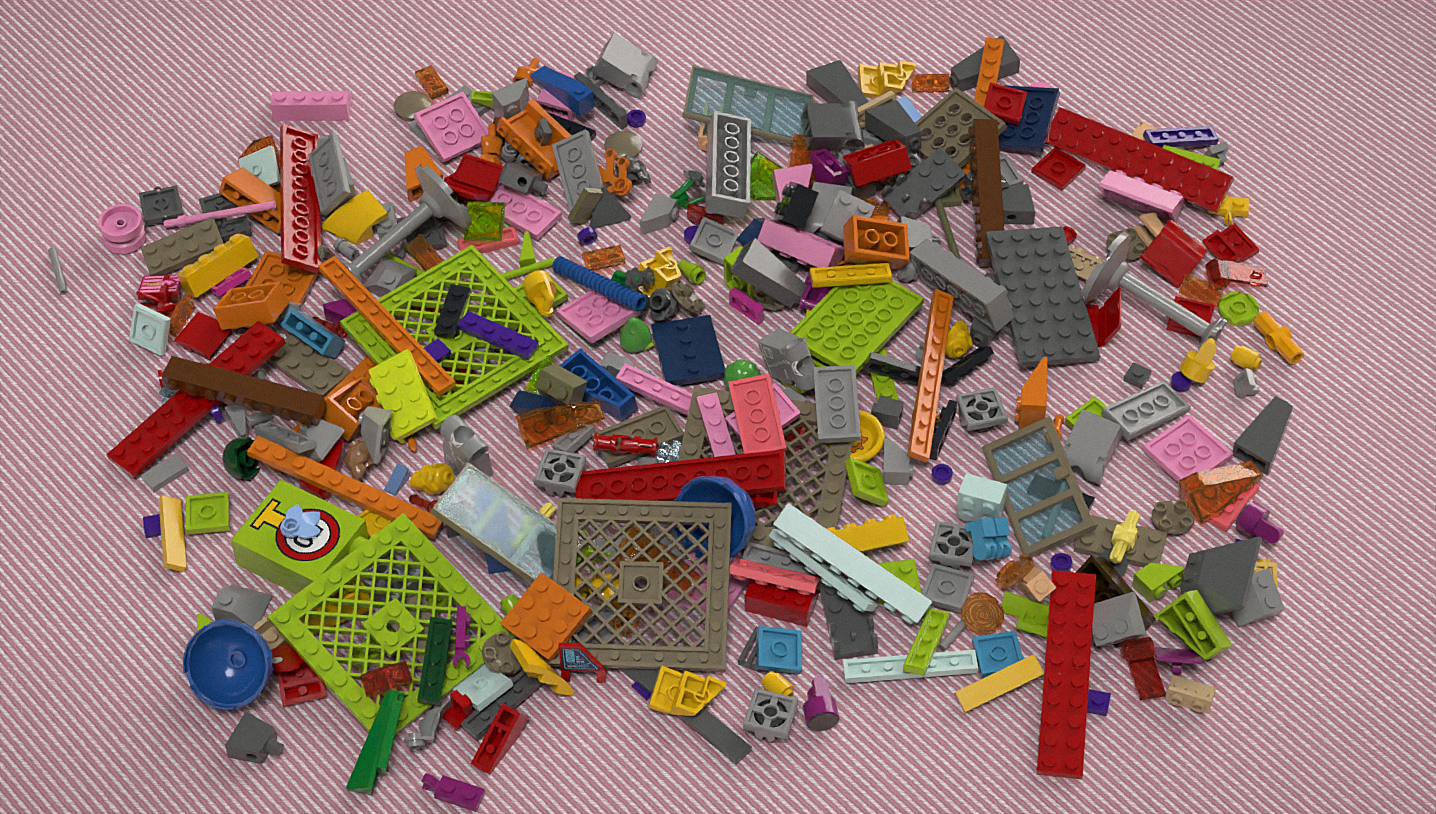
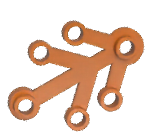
[598,148,632,196]

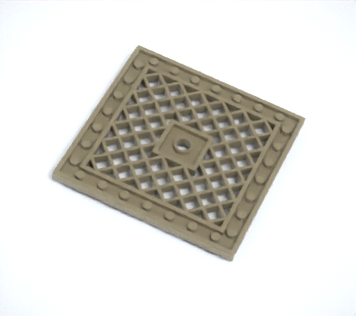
[678,386,853,553]
[548,498,732,672]

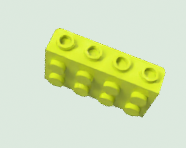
[369,349,438,444]

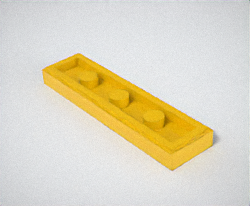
[809,263,892,288]
[159,495,187,572]
[954,654,1044,713]

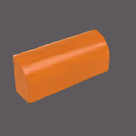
[219,167,281,234]

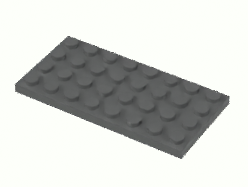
[985,226,1101,367]

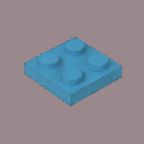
[757,626,802,674]
[972,631,1023,679]

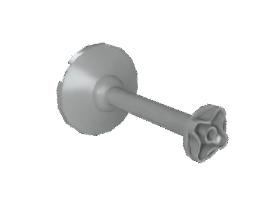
[338,164,472,286]
[1081,232,1227,347]

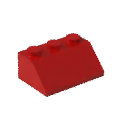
[842,138,912,187]
[745,579,820,627]

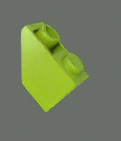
[1132,563,1184,603]

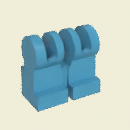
[965,517,1012,560]

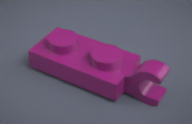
[453,606,470,668]
[421,773,485,812]

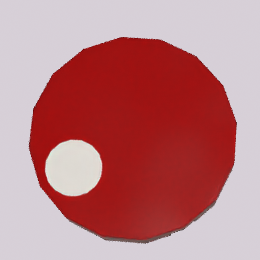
[271,643,307,672]

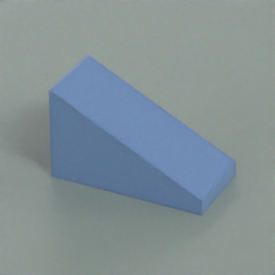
[384,463,410,496]

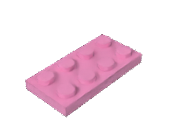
[476,182,562,240]

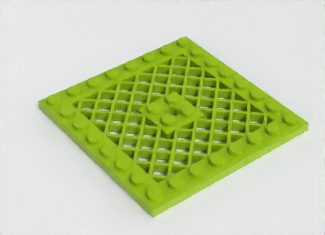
[340,245,568,430]
[267,513,517,736]

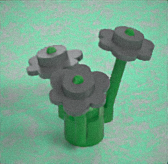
[669,170,706,209]
[611,267,655,314]

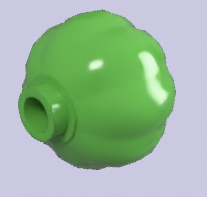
[723,359,761,391]

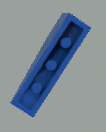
[530,66,594,117]

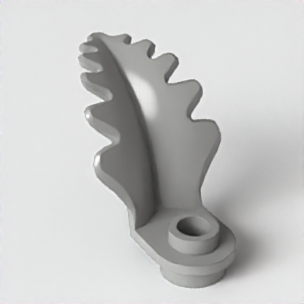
[404,699,452,749]

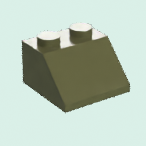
[536,363,588,418]

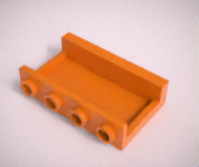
[496,99,572,179]

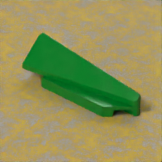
[346,690,405,795]

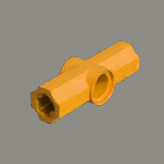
[1253,311,1304,365]

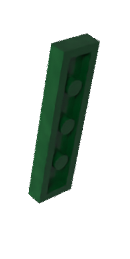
[417,617,452,705]

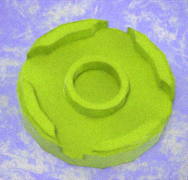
[1218,291,1259,326]

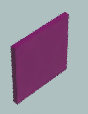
[1154,647,1202,674]

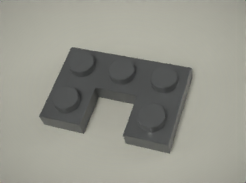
[198,193,252,242]

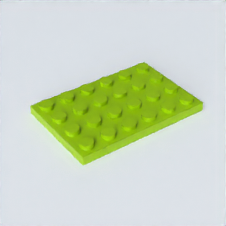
[790,263,924,375]

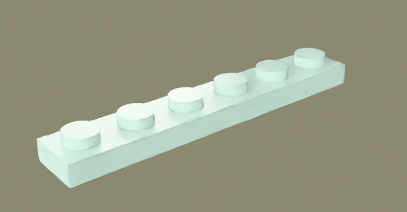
[769,529,878,612]
[843,650,978,683]

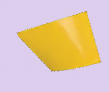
[857,60,916,98]
[321,189,389,245]
[635,246,682,297]
[509,639,575,696]
[647,666,727,716]

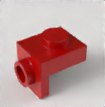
[442,689,473,730]

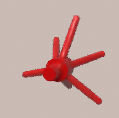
[136,283,181,337]

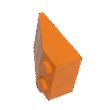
[1015,357,1047,432]
[322,375,383,441]

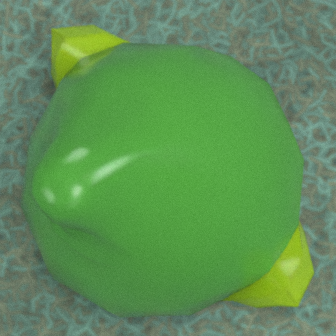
[620,317,655,353]

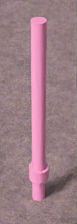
[164,201,276,228]

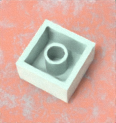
[956,473,1007,522]

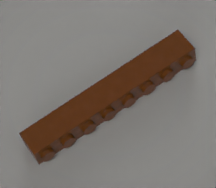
[968,119,1004,268]
[162,356,327,426]

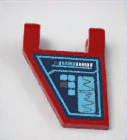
[558,643,606,683]

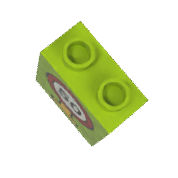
[230,480,369,594]

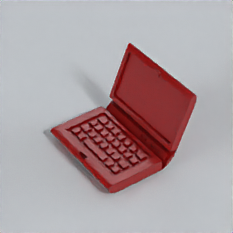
[445,153,504,201]
[1139,220,1207,288]
[1085,286,1122,347]

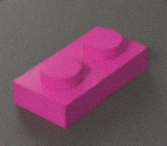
[210,267,252,296]
[729,287,764,325]

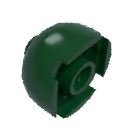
[222,437,260,479]

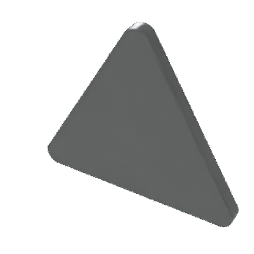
[589,187,631,228]

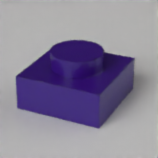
[1087,689,1111,717]

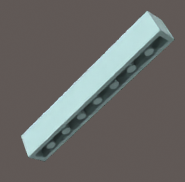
[773,503,933,625]

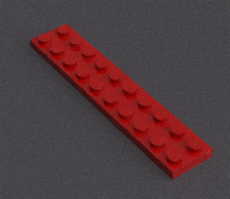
[1045,107,1234,213]
[280,124,321,274]
[106,321,286,479]
[576,449,786,501]
[1036,570,1096,780]

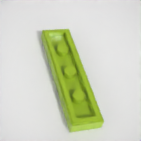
[903,608,950,676]

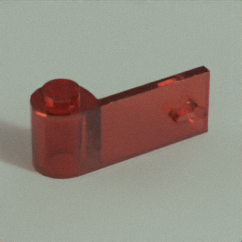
[1205,259,1268,290]
[1120,637,1166,700]

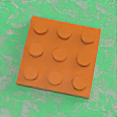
[245,250,319,304]
[500,572,592,662]

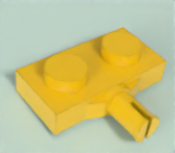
[1208,196,1249,225]

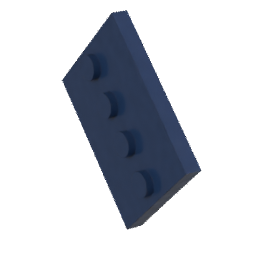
[998,85,1060,152]
[651,315,725,386]

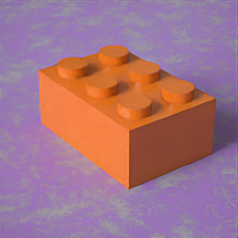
[843,215,910,270]
[213,281,289,330]

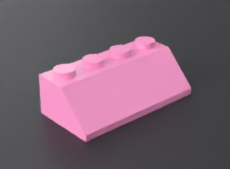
[270,91,352,121]
[1099,170,1184,223]
[757,219,845,268]

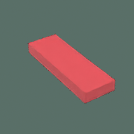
[457,226,520,254]
[1208,477,1259,533]

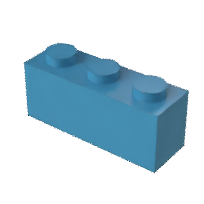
[281,308,346,358]

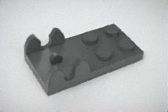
[881,147,966,220]
[819,583,878,660]

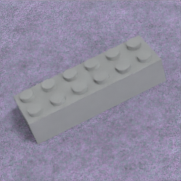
[705,111,751,219]
[909,238,1014,332]

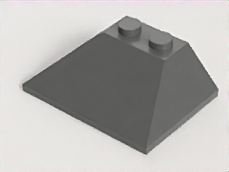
[1180,536,1262,615]

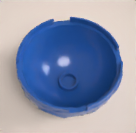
[674,476,756,561]
[183,619,272,709]

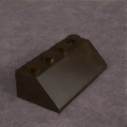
[1076,555,1156,648]

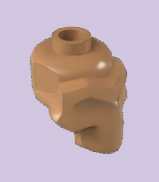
[343,439,376,480]

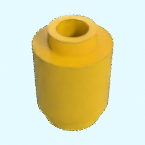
[1230,345,1263,372]
[761,671,794,697]

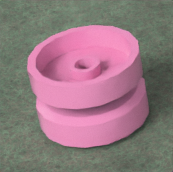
[98,204,146,254]

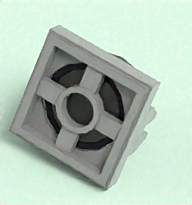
[956,387,1008,433]
[533,448,586,497]
[929,521,974,570]
[743,688,798,742]

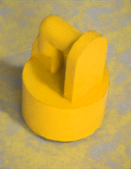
[522,270,556,317]
[1179,338,1217,383]

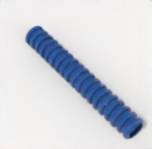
[552,256,646,312]

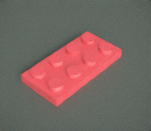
[728,373,787,454]
[729,557,820,595]

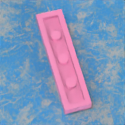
[616,363,692,415]
[696,392,736,457]

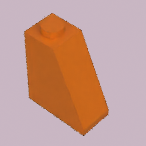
[405,145,443,202]

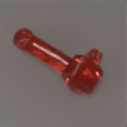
[312,316,348,339]
[409,494,438,513]

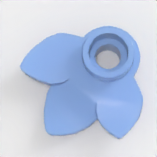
[280,505,320,539]

